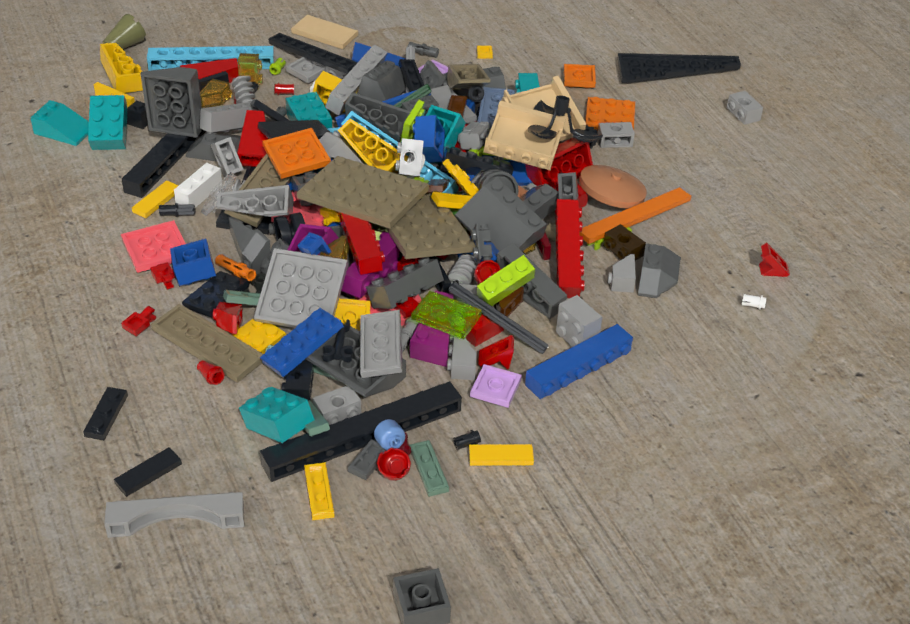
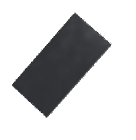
[258,120,330,139]

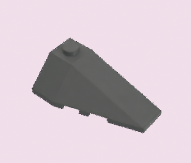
[228,216,271,274]

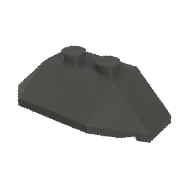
[186,133,241,162]
[638,243,681,298]

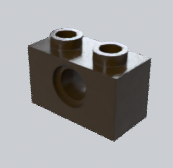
[603,224,646,261]

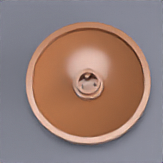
[579,165,647,208]

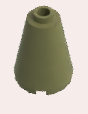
[103,14,146,49]

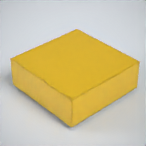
[477,45,493,59]

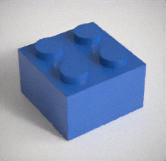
[413,115,445,163]
[170,239,216,286]

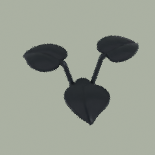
[528,95,603,143]

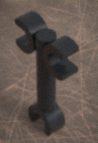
[323,319,353,362]

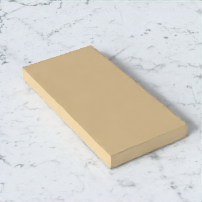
[291,15,358,49]

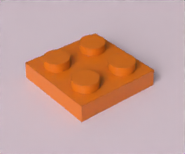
[564,64,596,88]

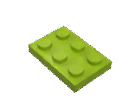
[400,100,425,142]

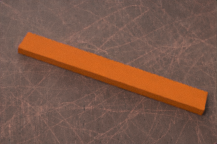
[580,187,691,244]

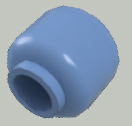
[374,419,405,450]

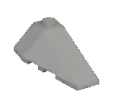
[319,131,367,165]
[216,185,294,217]

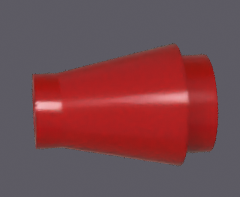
[197,360,225,385]

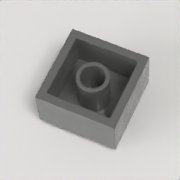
[393,568,451,624]

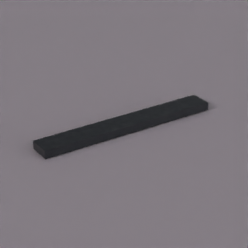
[268,33,358,74]

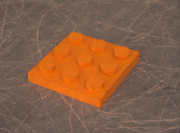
[585,97,635,131]
[263,128,331,179]

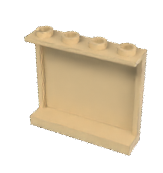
[502,76,586,141]
[483,101,566,170]

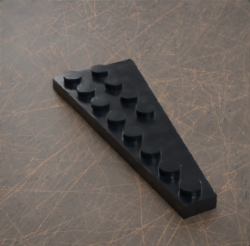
[617,53,741,83]

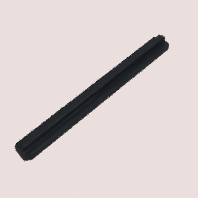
[449,282,549,354]

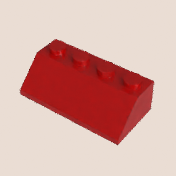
[525,138,593,186]

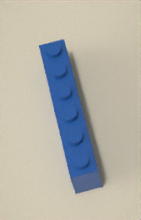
[525,324,633,399]

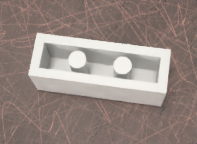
[174,163,222,208]

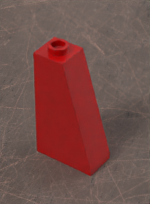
[180,58,242,83]
[237,110,268,167]

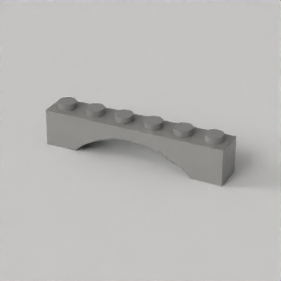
[325,44,388,115]
[447,284,478,380]
[105,492,244,538]

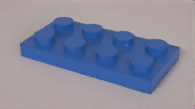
[260,308,344,377]

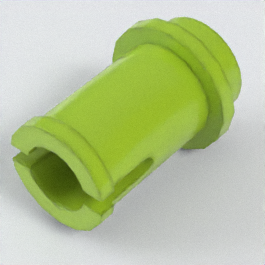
[269,58,286,75]

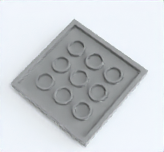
[254,248,349,328]

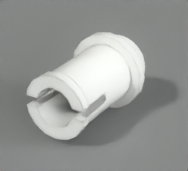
[742,294,766,310]

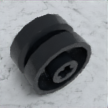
[274,212,305,245]

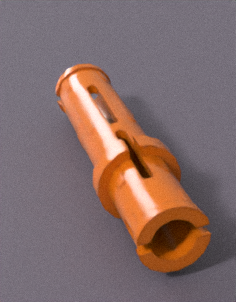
[215,254,256,281]

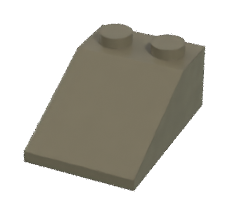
[447,64,491,90]

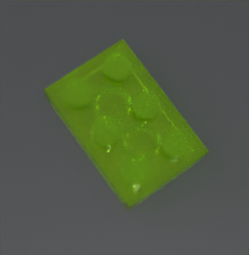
[411,291,482,339]

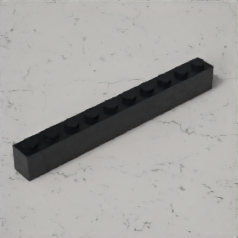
[260,381,462,482]

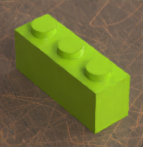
[477,255,535,306]

